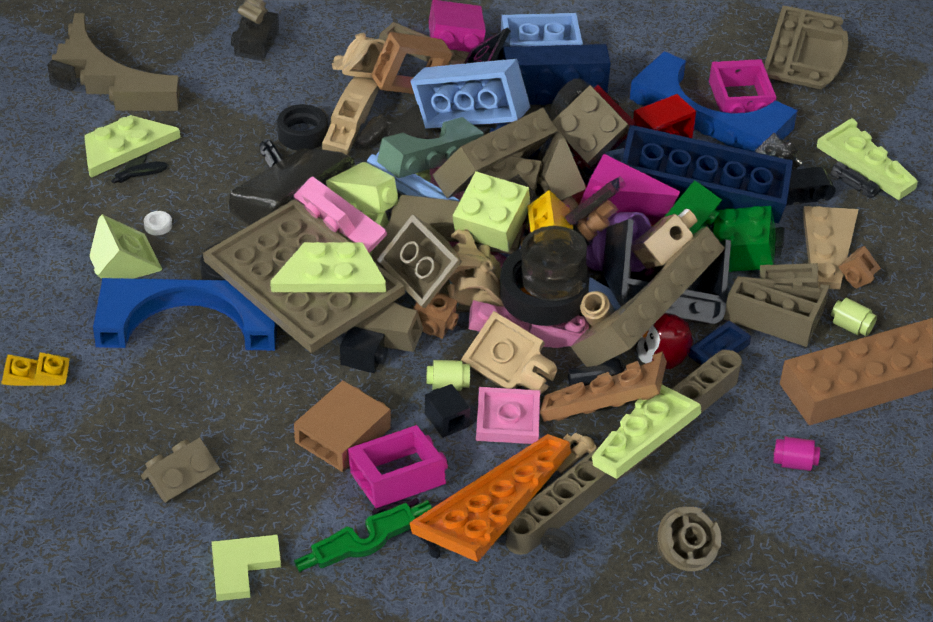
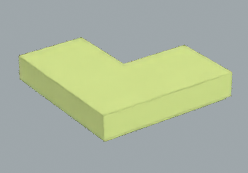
[212,535,281,601]

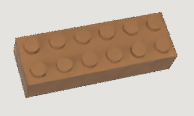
[780,318,933,426]

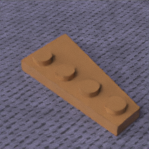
[540,351,667,422]

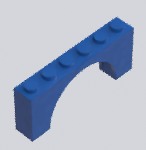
[630,51,798,155]
[93,278,278,351]

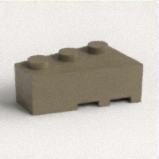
[724,276,830,347]

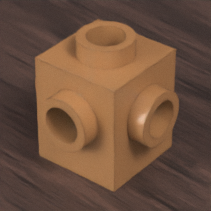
[413,293,459,339]

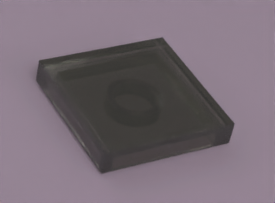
[565,176,626,225]

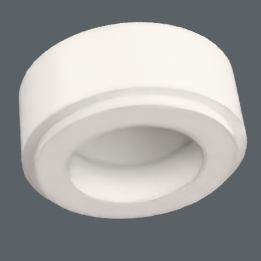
[144,211,172,235]

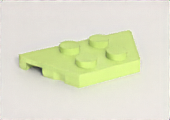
[84,115,181,178]
[270,242,386,292]

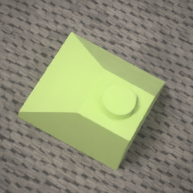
[89,214,162,279]

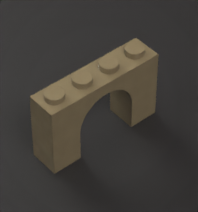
[433,108,558,198]

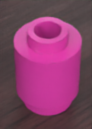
[773,436,820,471]

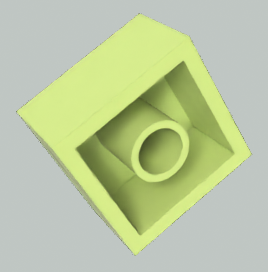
[452,171,530,252]

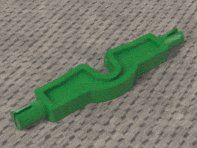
[294,500,432,573]

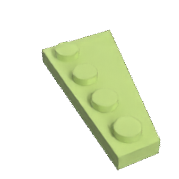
[592,385,701,479]

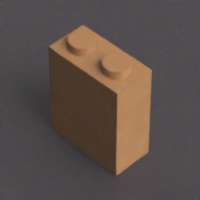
[294,380,391,472]

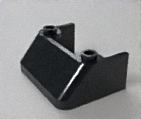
[603,219,731,325]

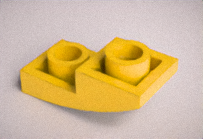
[1,352,70,386]

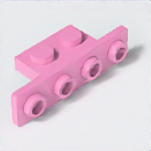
[294,177,387,253]

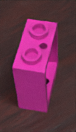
[709,59,776,113]
[348,425,448,508]

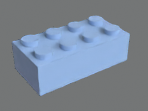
[411,59,530,129]

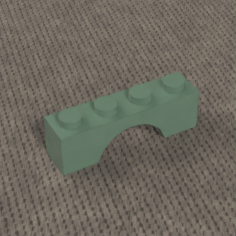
[377,117,484,178]

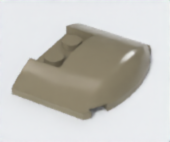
[764,5,848,89]

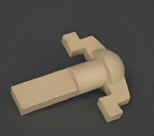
[557,433,597,473]

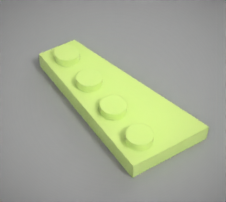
[817,118,918,200]

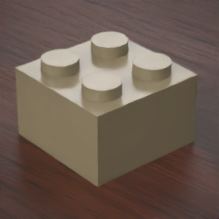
[552,85,629,167]

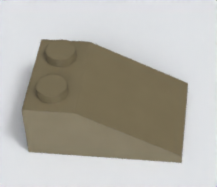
[377,214,462,308]

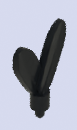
[111,153,168,184]

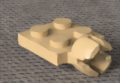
[461,311,557,394]

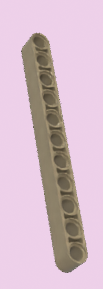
[506,350,742,555]

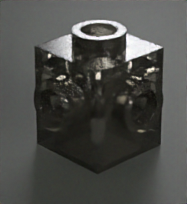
[755,133,802,170]

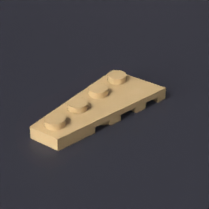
[803,206,859,290]

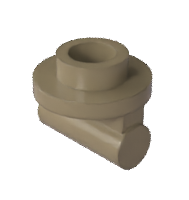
[238,0,268,24]

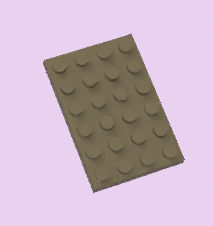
[203,199,405,353]

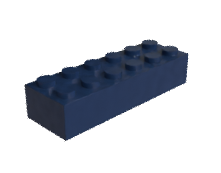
[621,125,793,224]

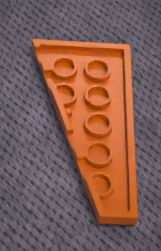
[410,434,571,562]

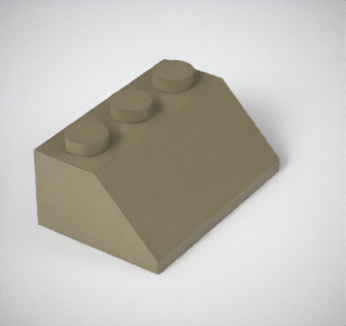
[537,132,586,200]

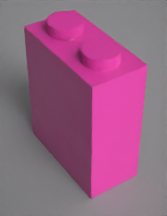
[428,0,486,52]

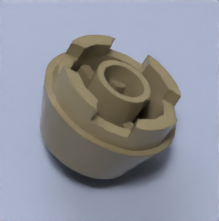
[656,507,721,571]

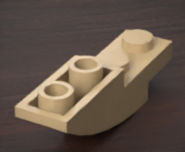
[322,77,379,157]

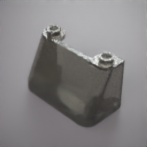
[229,148,355,226]

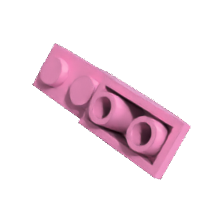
[468,300,589,348]

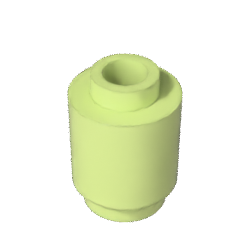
[831,298,877,336]
[426,360,470,391]

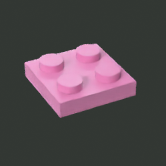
[476,387,540,444]

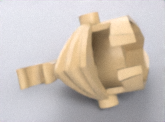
[332,33,386,80]
[447,229,504,307]

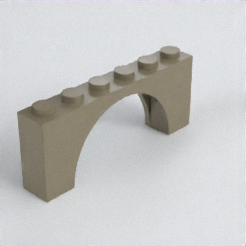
[345,195,460,352]
[571,226,725,367]

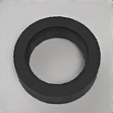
[500,244,590,326]

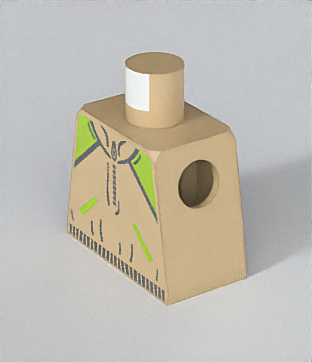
[631,209,698,268]

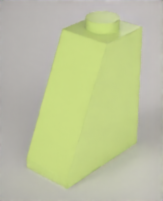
[326,162,399,213]

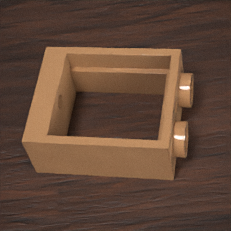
[371,32,452,94]

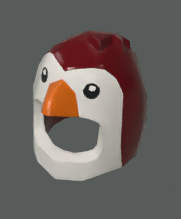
[636,313,693,369]

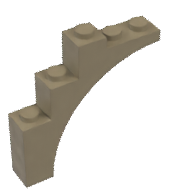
[52,13,180,111]

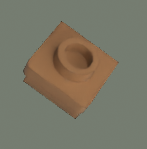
[838,246,881,289]

